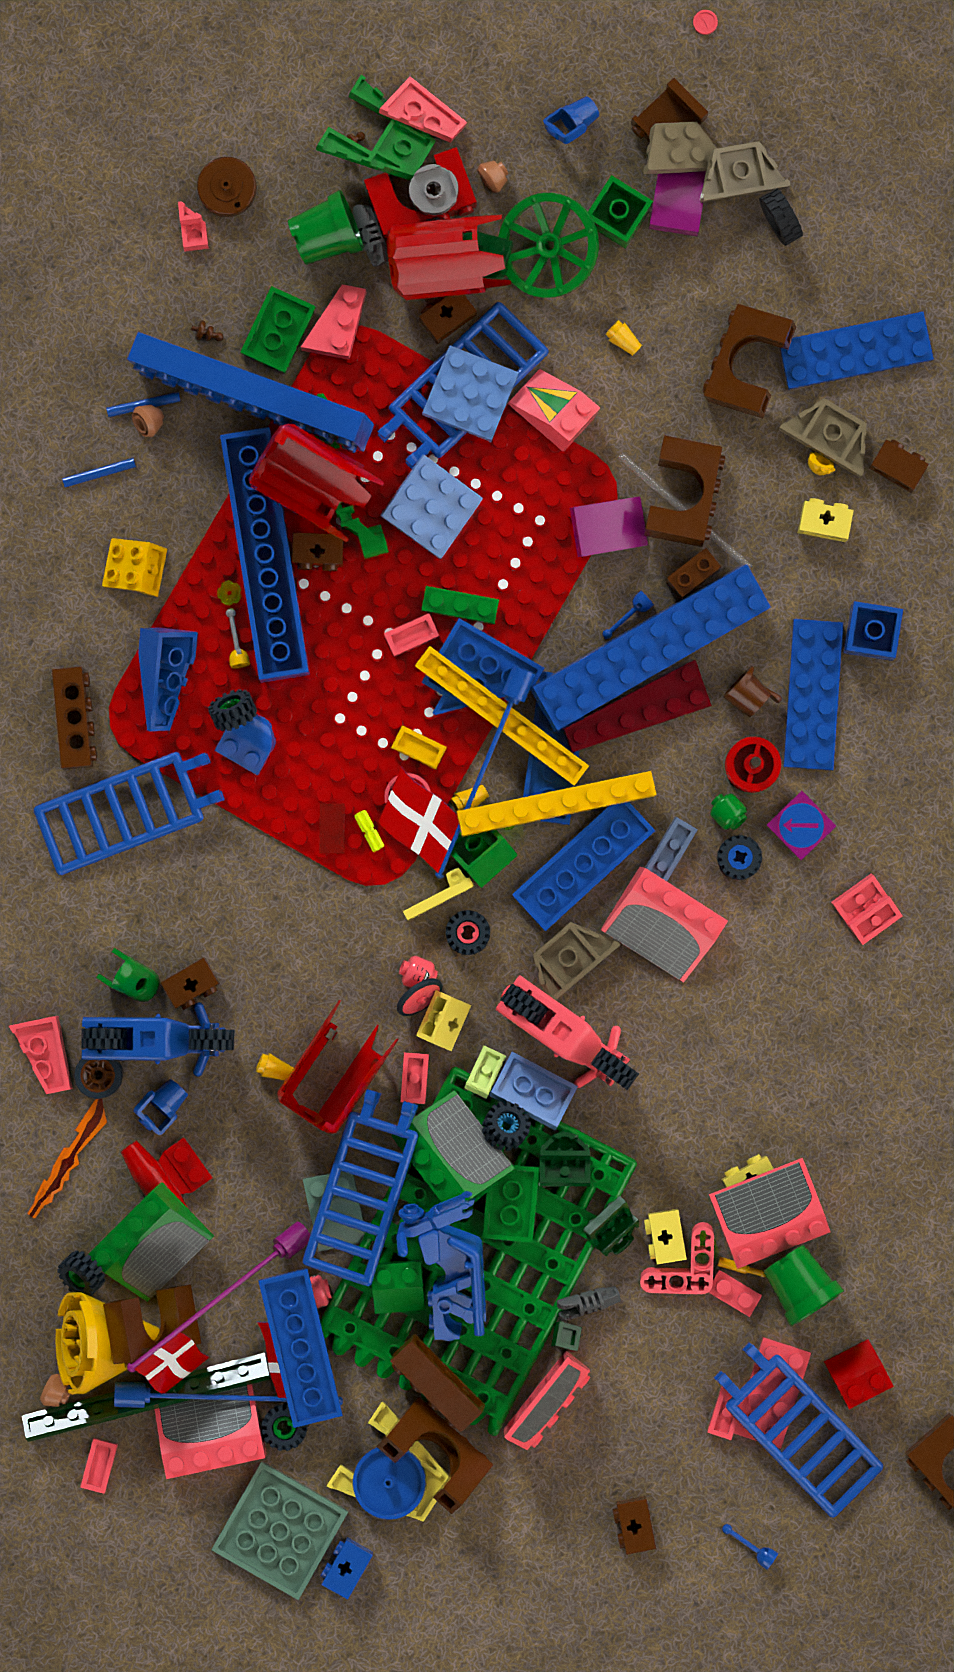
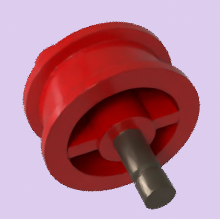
[725,737,781,793]

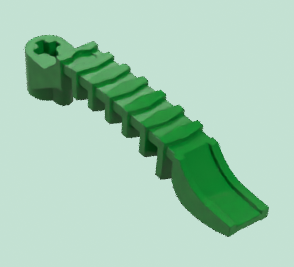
[315,393,389,559]

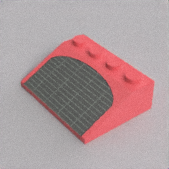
[601,867,728,982]
[709,1158,831,1269]
[504,1351,590,1450]
[155,1384,267,1479]

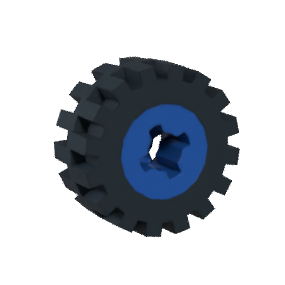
[717,835,762,880]

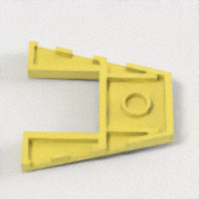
[327,1401,449,1522]

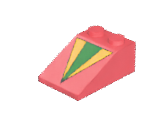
[508,369,600,452]

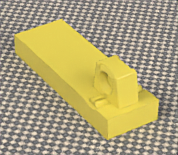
[403,868,474,921]

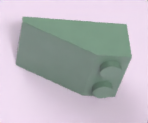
[303,1171,366,1252]

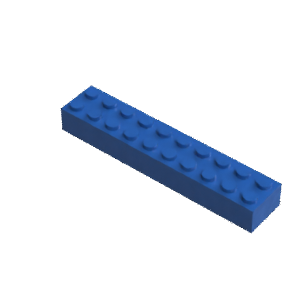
[127,332,374,453]
[220,427,310,683]
[530,564,771,731]

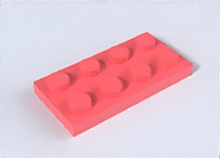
[734,1337,811,1449]

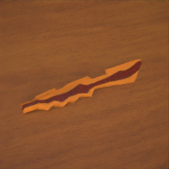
[27,1098,107,1218]

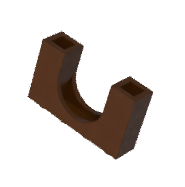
[703,304,796,419]
[644,435,725,547]
[103,1284,201,1368]
[376,1397,493,1514]
[905,1413,954,1510]

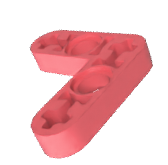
[640,1222,714,1294]

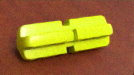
[355,810,384,852]

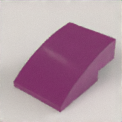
[649,171,706,237]
[570,496,648,557]

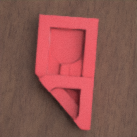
[178,201,209,252]

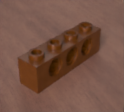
[52,666,97,770]

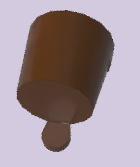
[723,666,782,717]

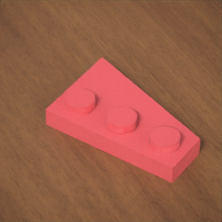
[379,77,467,143]
[301,284,367,360]
[9,1016,73,1094]

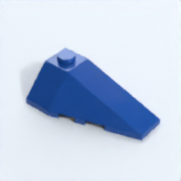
[138,628,198,731]

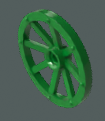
[498,193,599,298]

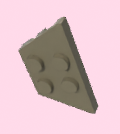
[643,122,716,174]
[700,141,791,203]
[779,398,867,478]
[533,922,621,1000]

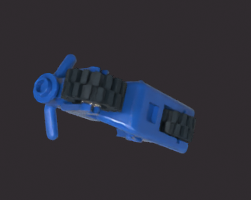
[81,1002,235,1077]

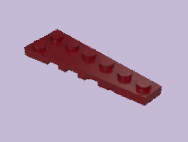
[563,660,712,753]

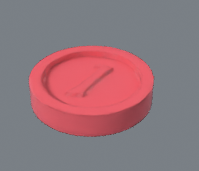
[693,10,718,35]

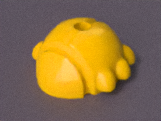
[808,452,836,475]

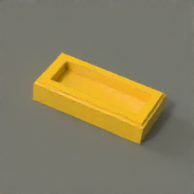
[391,726,447,770]

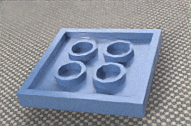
[422,345,519,442]
[380,455,483,559]

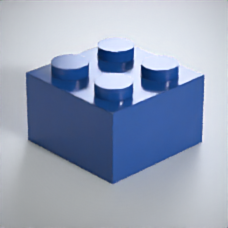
[844,601,903,661]

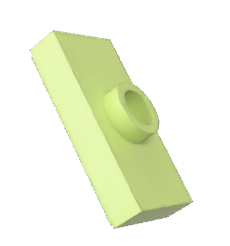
[464,1046,506,1099]

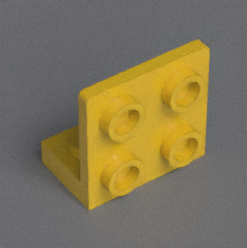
[102,538,167,597]

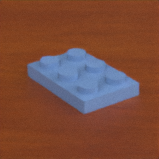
[489,1052,578,1130]

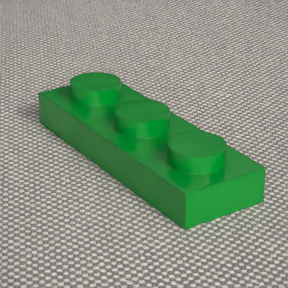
[422,586,499,625]

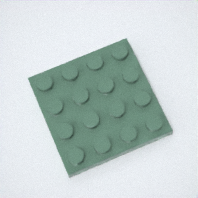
[211,1461,348,1600]

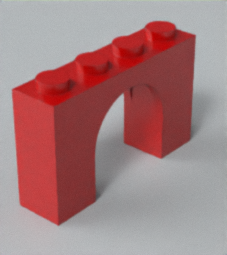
[364,147,477,240]

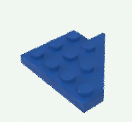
[421,618,545,715]

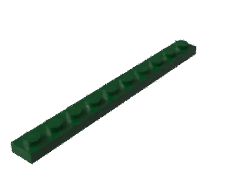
[22,1353,271,1442]

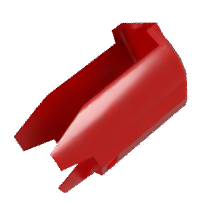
[387,214,511,300]
[249,424,384,542]
[277,1000,399,1134]

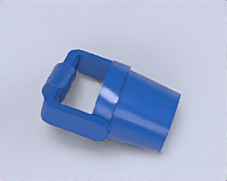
[543,96,600,144]
[134,1079,188,1135]

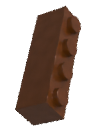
[390,1334,485,1432]

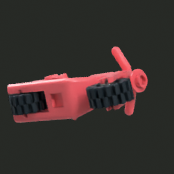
[496,975,639,1090]

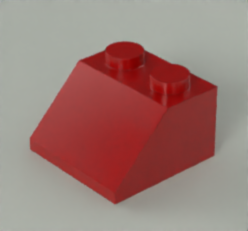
[823,1339,894,1409]

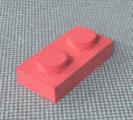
[400,1052,429,1104]
[708,1270,762,1317]
[707,1386,744,1440]

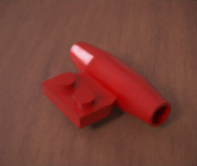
[120,1137,213,1207]

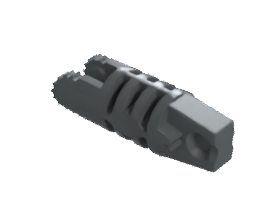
[353,204,389,267]
[557,1286,621,1321]

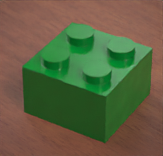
[588,175,653,249]

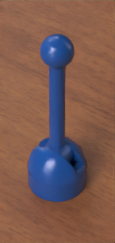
[602,591,654,639]
[722,1524,778,1570]

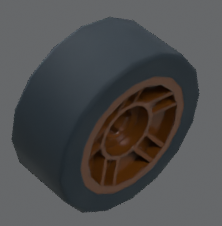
[74,1058,123,1099]

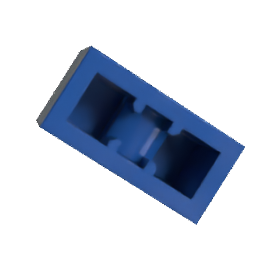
[320,1537,373,1600]

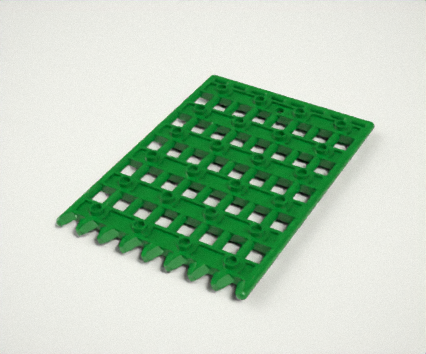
[320,1066,637,1436]

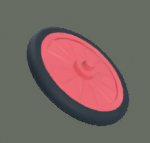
[397,978,443,1016]

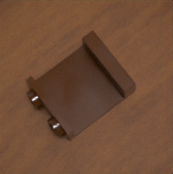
[631,78,708,143]

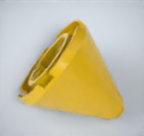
[55,1292,160,1395]

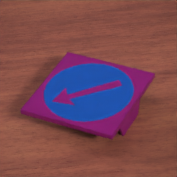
[767,791,836,860]

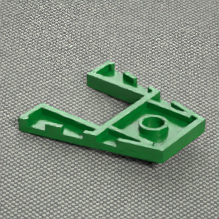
[316,75,436,181]

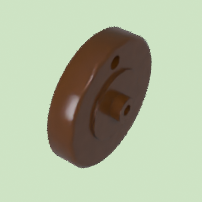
[197,157,257,217]

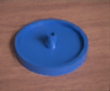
[353,1448,426,1519]

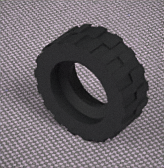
[759,188,803,246]

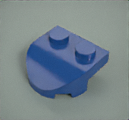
[215,714,276,775]

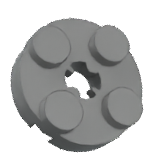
[409,164,458,215]

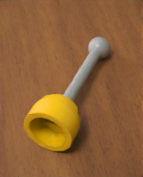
[226,608,250,668]

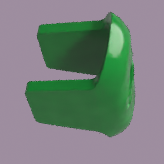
[96,948,160,1002]

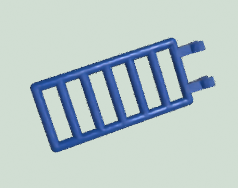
[378,302,549,470]
[34,752,225,875]
[302,1089,418,1286]
[713,1342,883,1518]

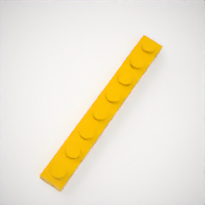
[415,646,589,786]
[457,771,657,837]

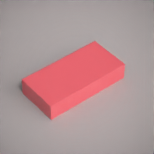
[384,614,439,657]
[80,1438,118,1494]

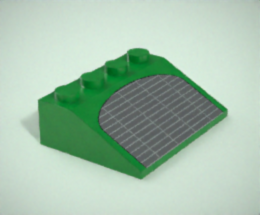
[391,1090,516,1211]
[88,1182,214,1302]

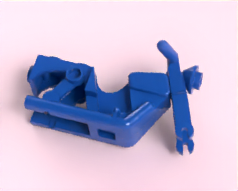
[396,1191,487,1341]

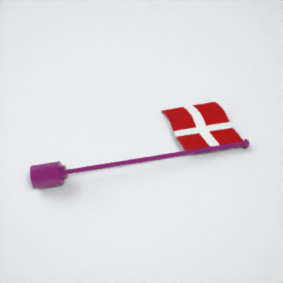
[127,1221,310,1393]

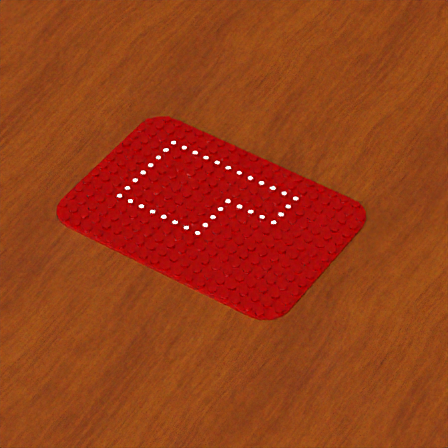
[109,325,618,886]

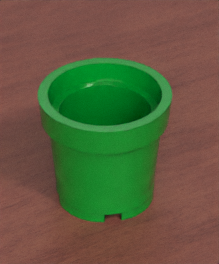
[288,190,364,265]
[763,1245,844,1327]

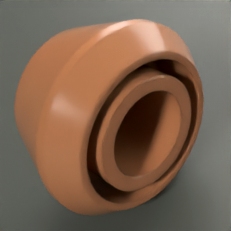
[477,161,509,193]
[132,405,164,437]
[40,1374,70,1407]

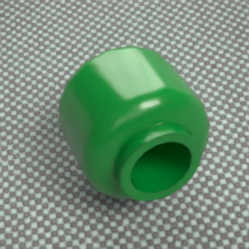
[710,793,747,831]

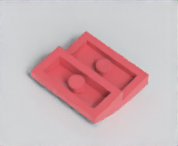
[831,874,903,945]

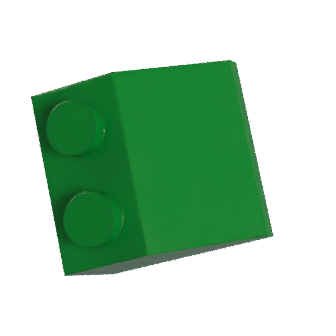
[451,830,518,888]
[372,1260,425,1314]

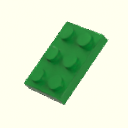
[240,286,316,374]
[482,1165,540,1243]

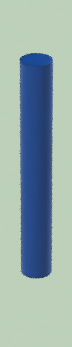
[106,392,181,417]
[62,458,136,487]

